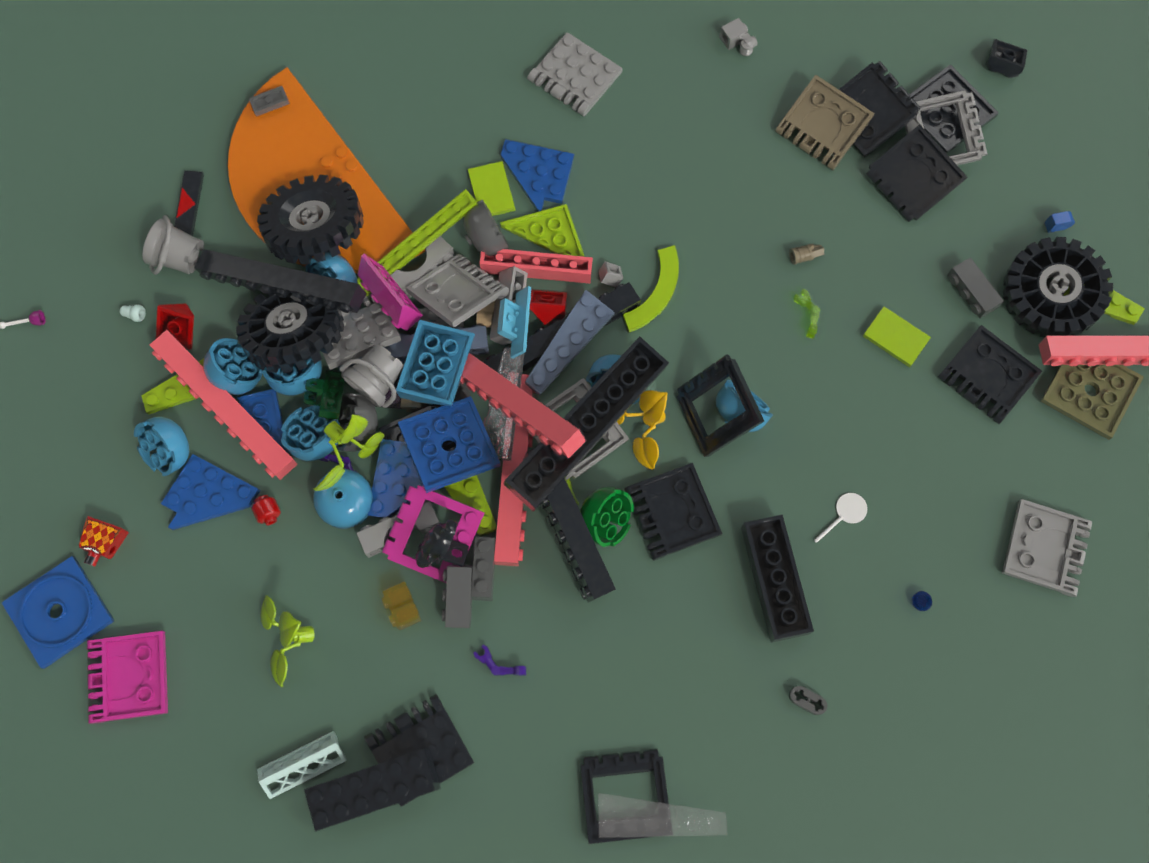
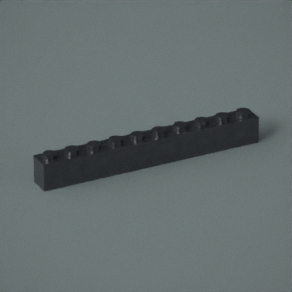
[194,249,366,313]
[483,282,641,380]

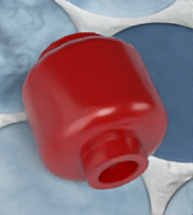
[251,495,281,526]

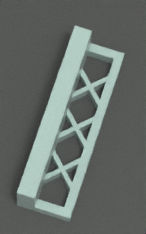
[257,731,347,799]

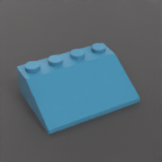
[396,320,475,406]

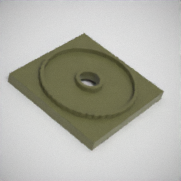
[1040,365,1144,440]

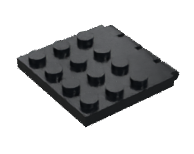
[838,61,921,157]
[866,124,968,222]

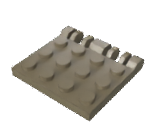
[775,75,875,171]

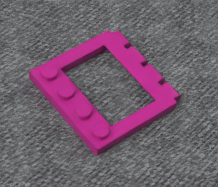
[382,485,485,583]

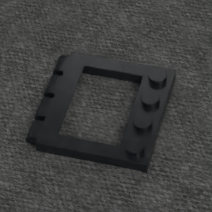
[677,354,765,457]
[580,749,673,844]

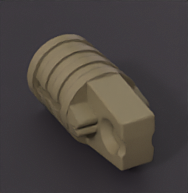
[789,244,824,265]

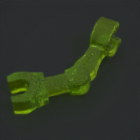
[794,289,821,339]

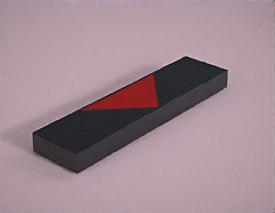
[174,171,204,236]

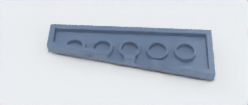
[525,290,614,396]

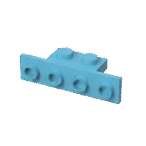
[497,286,531,359]

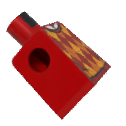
[79,516,129,567]

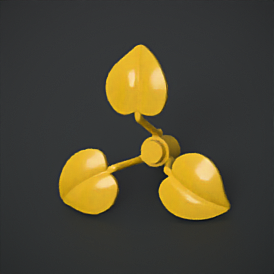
[617,390,668,469]

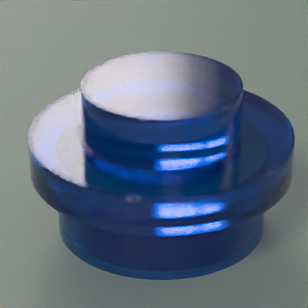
[912,591,932,611]

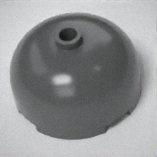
[463,199,510,256]
[336,393,378,452]

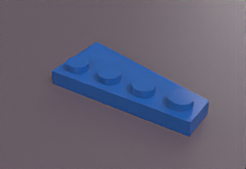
[237,389,289,454]

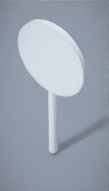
[814,493,867,543]

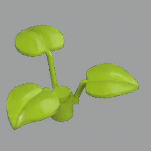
[313,414,384,491]
[261,595,315,687]

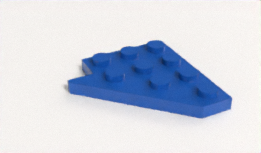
[161,454,260,530]

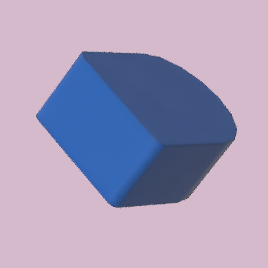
[1044,211,1075,233]

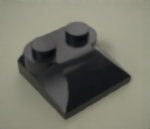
[986,39,1028,78]

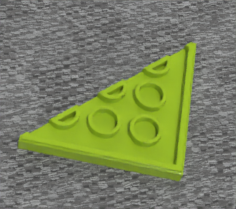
[500,204,585,257]

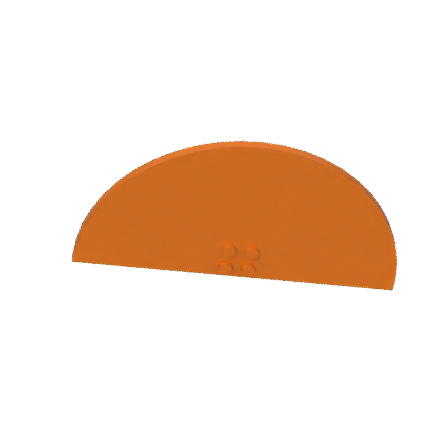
[228,67,425,274]

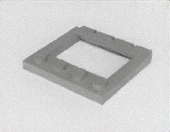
[905,90,988,166]
[535,378,629,480]

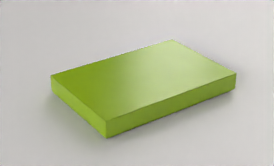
[468,161,515,216]
[863,307,931,368]

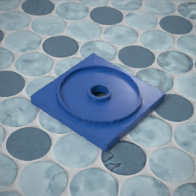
[398,396,501,493]
[2,556,114,669]

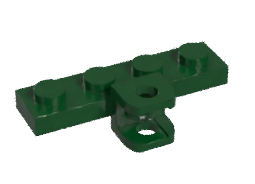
[303,370,344,420]

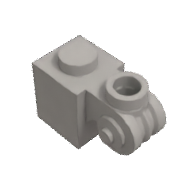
[719,18,757,56]

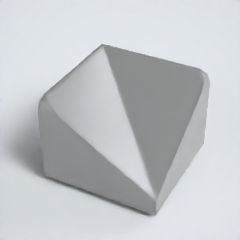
[599,262,623,287]

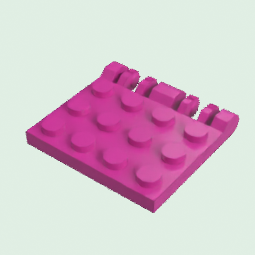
[87,631,168,724]

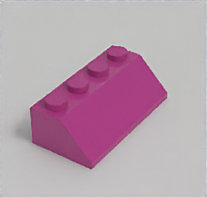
[358,254,423,331]

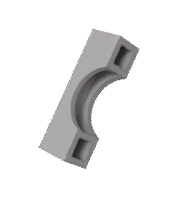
[391,236,455,299]
[357,501,439,558]

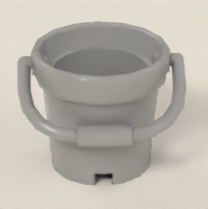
[142,215,204,275]
[340,344,404,408]

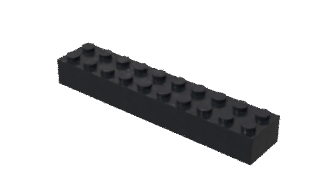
[503,336,669,512]

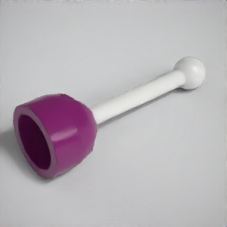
[0,310,46,329]

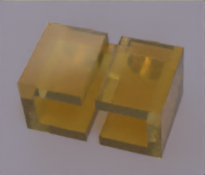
[381,581,422,630]

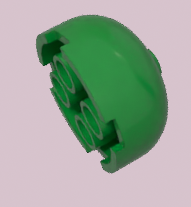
[580,487,634,547]

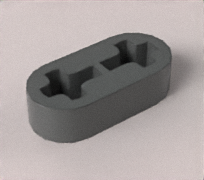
[789,686,827,715]

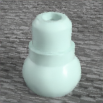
[120,305,146,322]

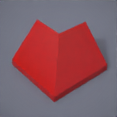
[530,290,567,325]
[156,303,194,350]

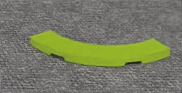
[623,245,679,333]

